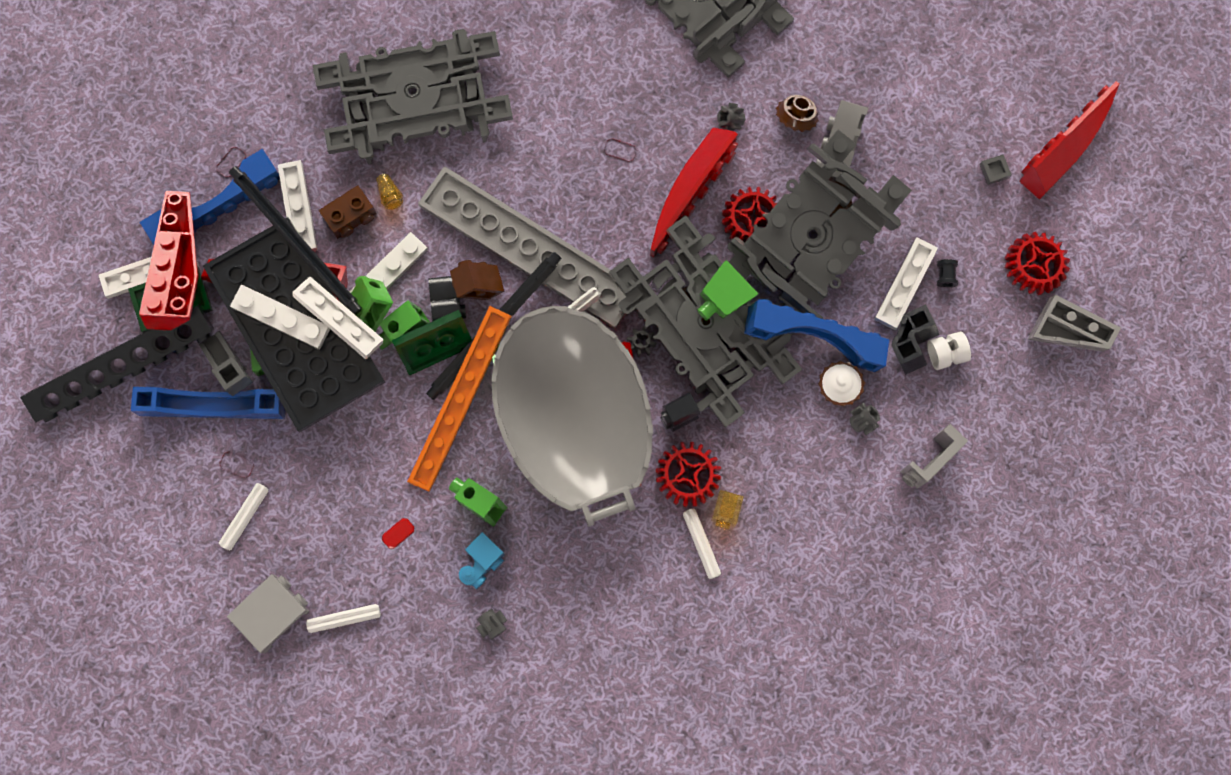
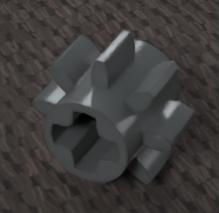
[717,103,746,131]
[627,327,656,358]
[850,403,880,435]
[476,609,507,640]

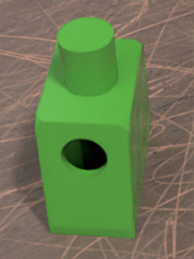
[697,260,758,320]
[351,276,393,332]
[379,300,430,350]
[449,478,508,527]

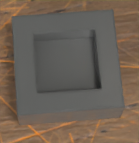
[979,154,1012,185]

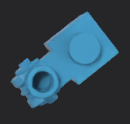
[459,532,505,589]

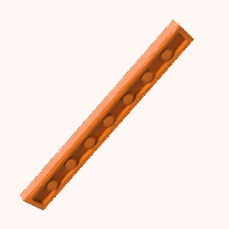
[407,306,512,492]

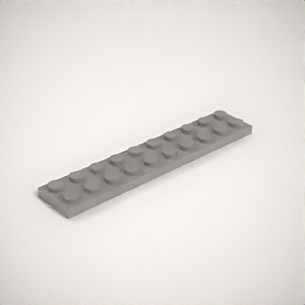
[418,166,626,329]

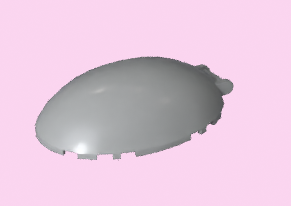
[491,306,653,527]

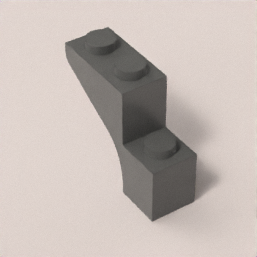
[199,331,253,396]

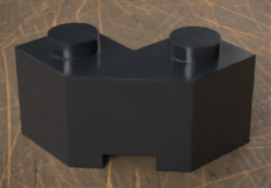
[891,304,940,375]

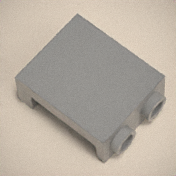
[900,424,968,489]
[227,574,310,654]

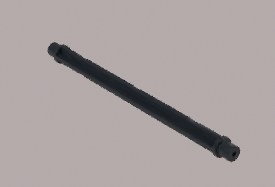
[229,166,363,315]
[426,252,562,400]

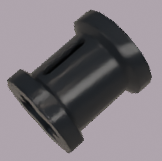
[937,259,958,288]

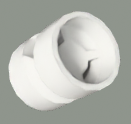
[927,331,971,370]

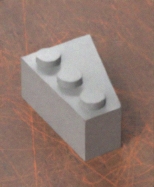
[816,100,869,183]
[1027,295,1121,352]

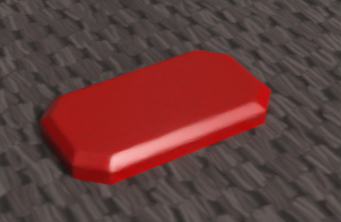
[382,518,414,549]

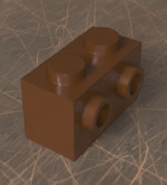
[318,185,377,239]
[450,260,505,300]

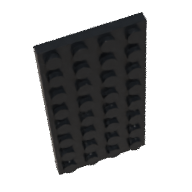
[203,217,385,432]

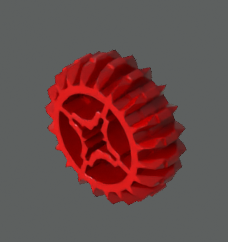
[722,186,777,242]
[1004,232,1070,295]
[656,441,721,507]

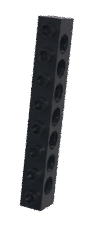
[20,304,214,423]

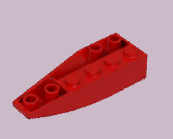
[1019,81,1119,200]
[650,127,738,258]
[139,191,198,330]

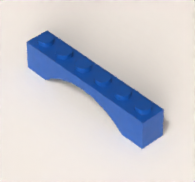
[140,148,280,245]
[744,299,889,372]
[131,387,285,419]

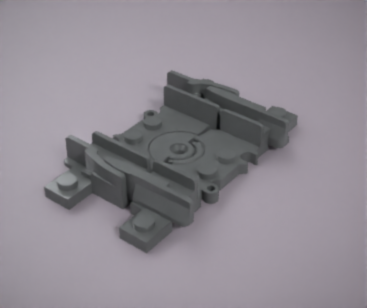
[645,0,794,78]
[313,29,513,165]
[727,129,912,337]
[609,216,802,428]

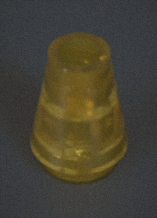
[376,174,403,210]

